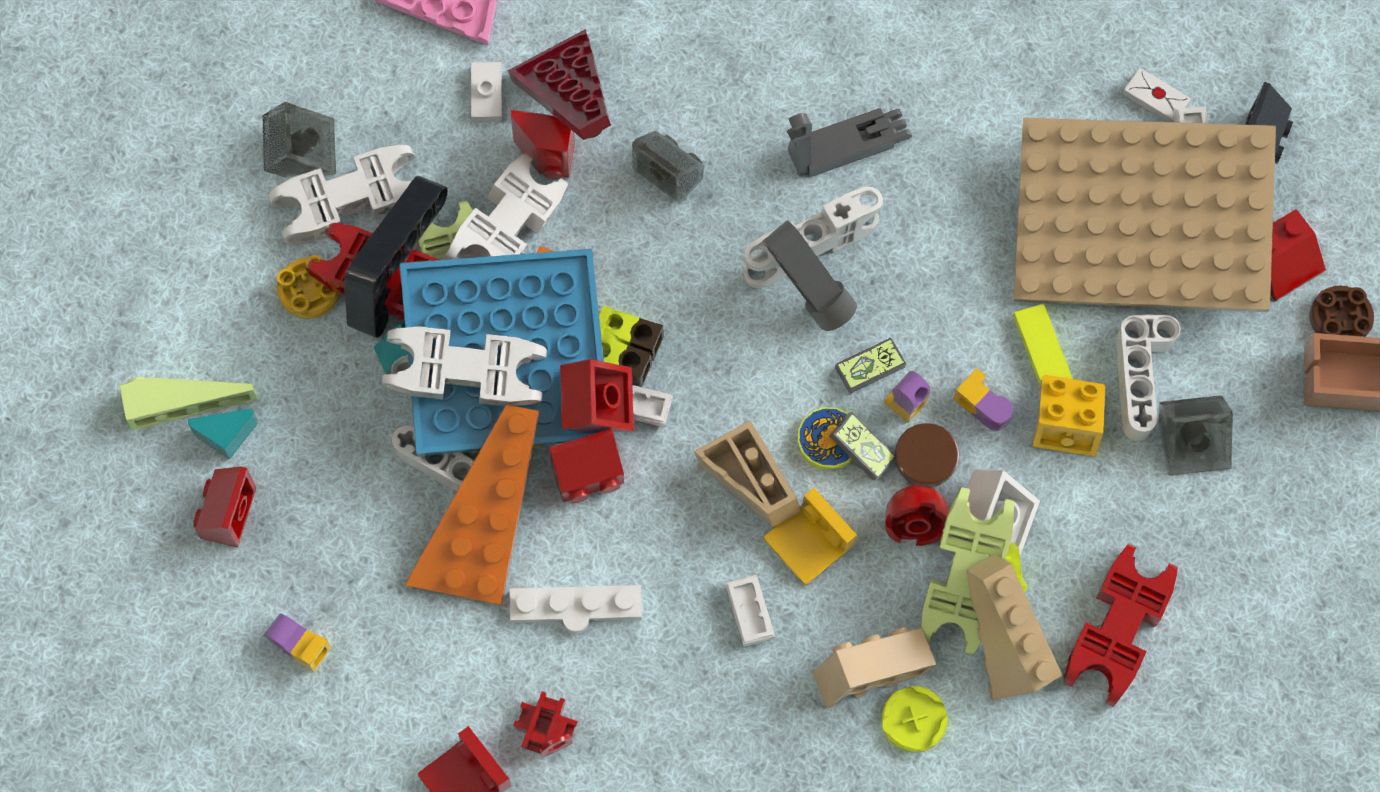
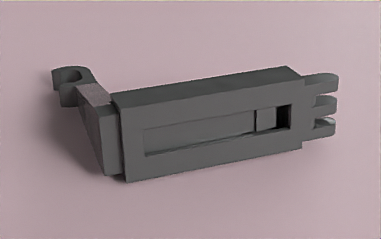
[787,108,912,178]

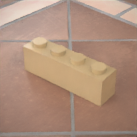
[966,554,1062,700]

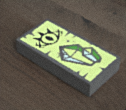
[835,338,906,394]
[829,412,895,480]

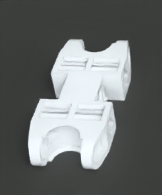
[268,145,415,245]
[444,153,568,260]
[743,186,883,288]
[381,327,547,406]

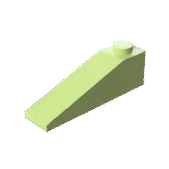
[119,377,258,430]

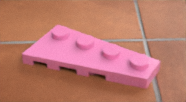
[375,0,498,46]

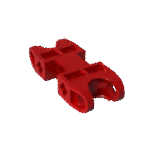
[305,223,440,320]
[1064,543,1178,707]

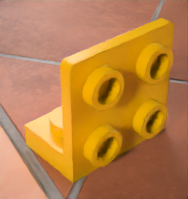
[1032,375,1105,457]
[764,487,857,585]

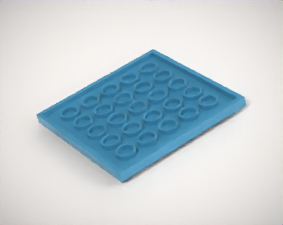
[400,249,604,456]

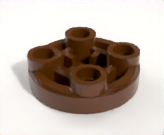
[1309,285,1374,337]
[894,423,960,487]

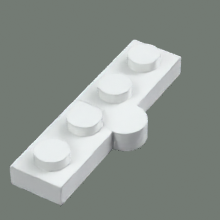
[510,585,642,634]

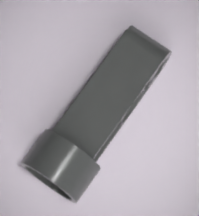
[762,220,857,331]

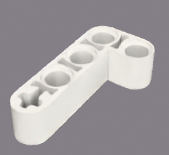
[1116,315,1181,442]
[392,425,474,491]

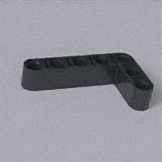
[344,175,448,338]

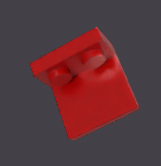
[418,726,511,792]

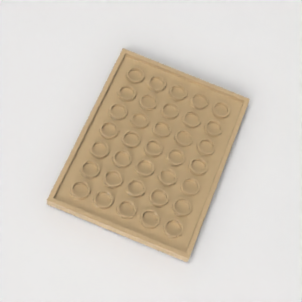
[1014,118,1276,312]

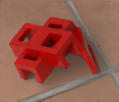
[513,691,578,758]

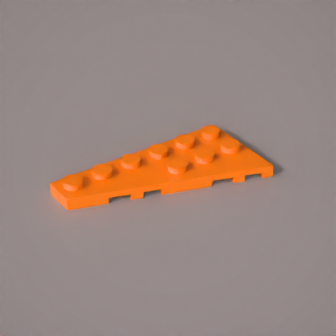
[405,405,540,604]

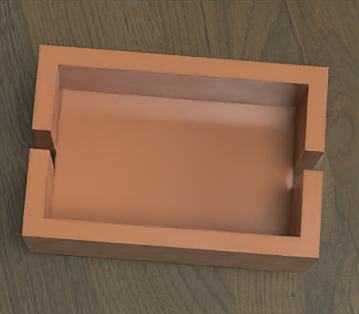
[1304,333,1380,411]

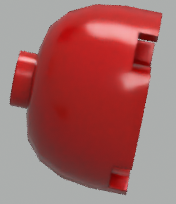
[885,485,949,546]

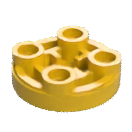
[277,255,340,319]

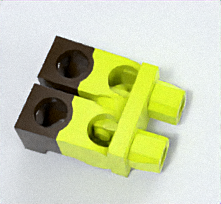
[599,305,664,387]

